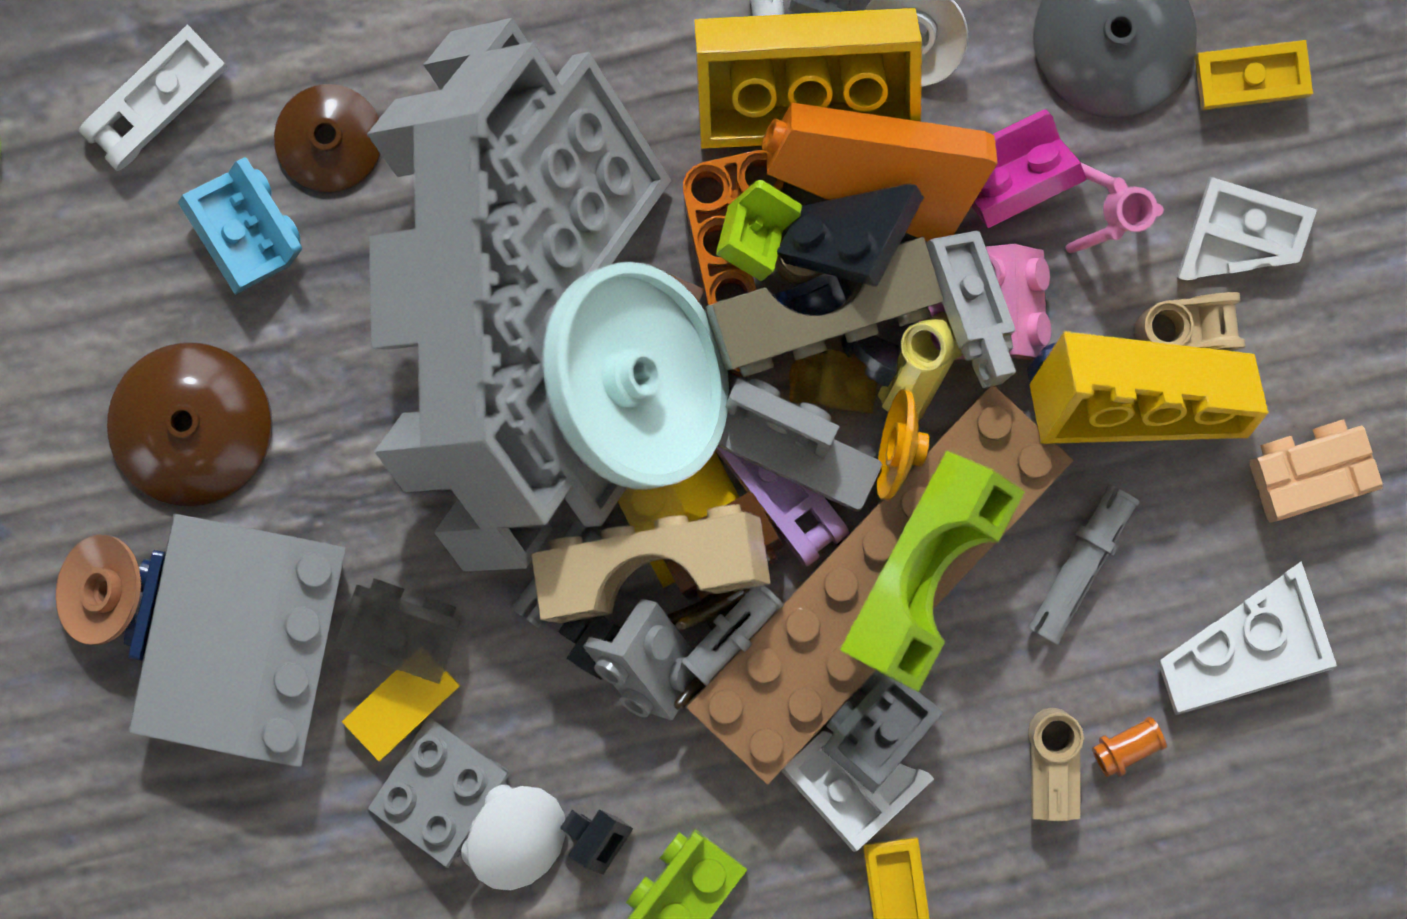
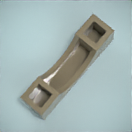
[705,237,944,377]

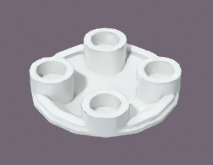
[461,784,566,890]

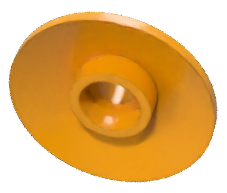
[876,389,929,500]

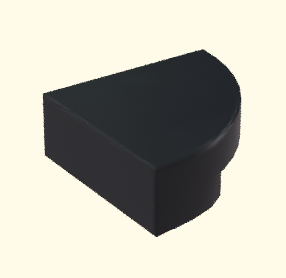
[841,334,899,387]

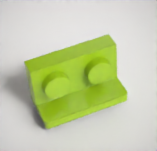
[625,828,747,919]

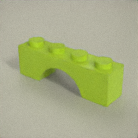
[840,451,1025,692]

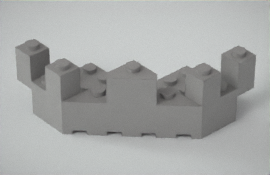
[367,18,672,572]

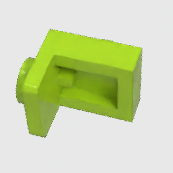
[716,180,802,281]

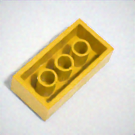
[694,8,922,149]

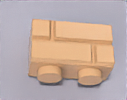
[1249,419,1383,523]

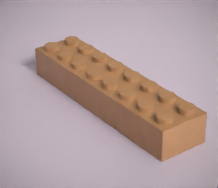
[686,386,1074,785]

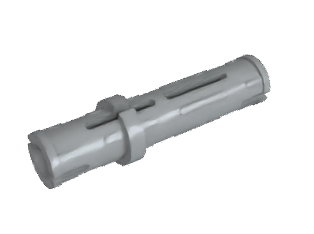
[1027,484,1140,645]

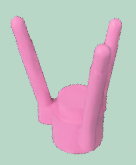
[1066,163,1164,253]

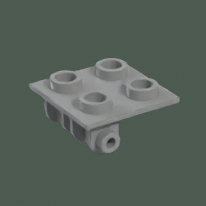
[368,717,510,868]

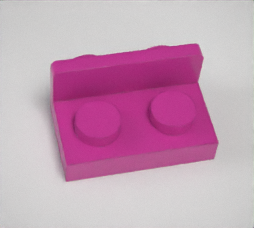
[971,109,1087,228]

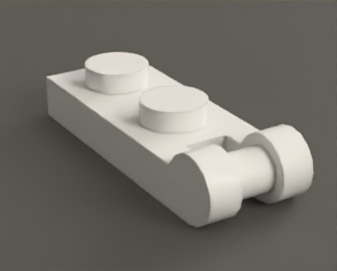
[79,24,228,171]

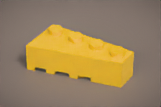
[1029,331,1268,444]

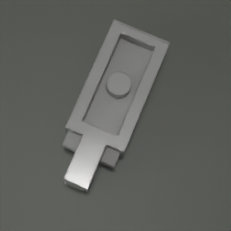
[926,231,1016,388]

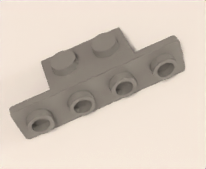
[717,379,882,512]

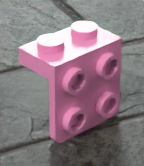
[918,244,1051,360]

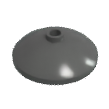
[1033,0,1197,118]

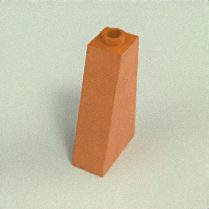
[762,102,998,242]

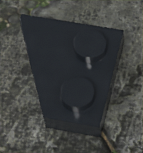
[777,184,924,287]

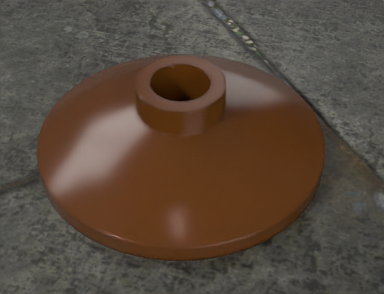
[274,84,381,193]

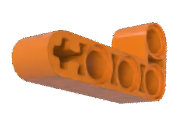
[683,150,785,377]

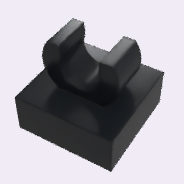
[558,615,621,680]
[560,809,634,875]

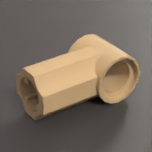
[1028,707,1084,821]

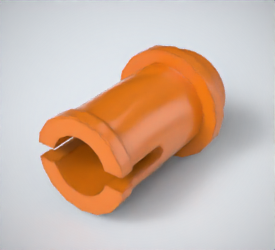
[1092,716,1167,777]

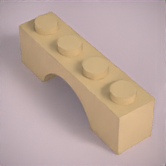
[531,505,770,623]

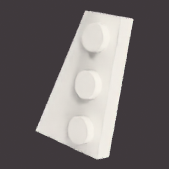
[1158,561,1337,715]

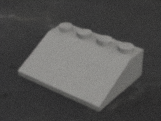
[128,514,346,767]

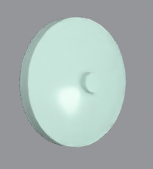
[543,262,729,489]

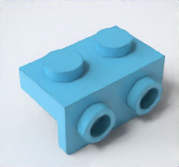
[178,157,302,295]

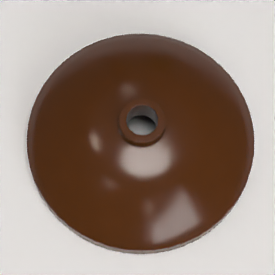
[107,343,272,506]

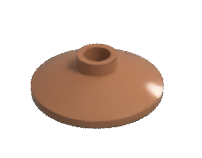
[56,535,141,645]

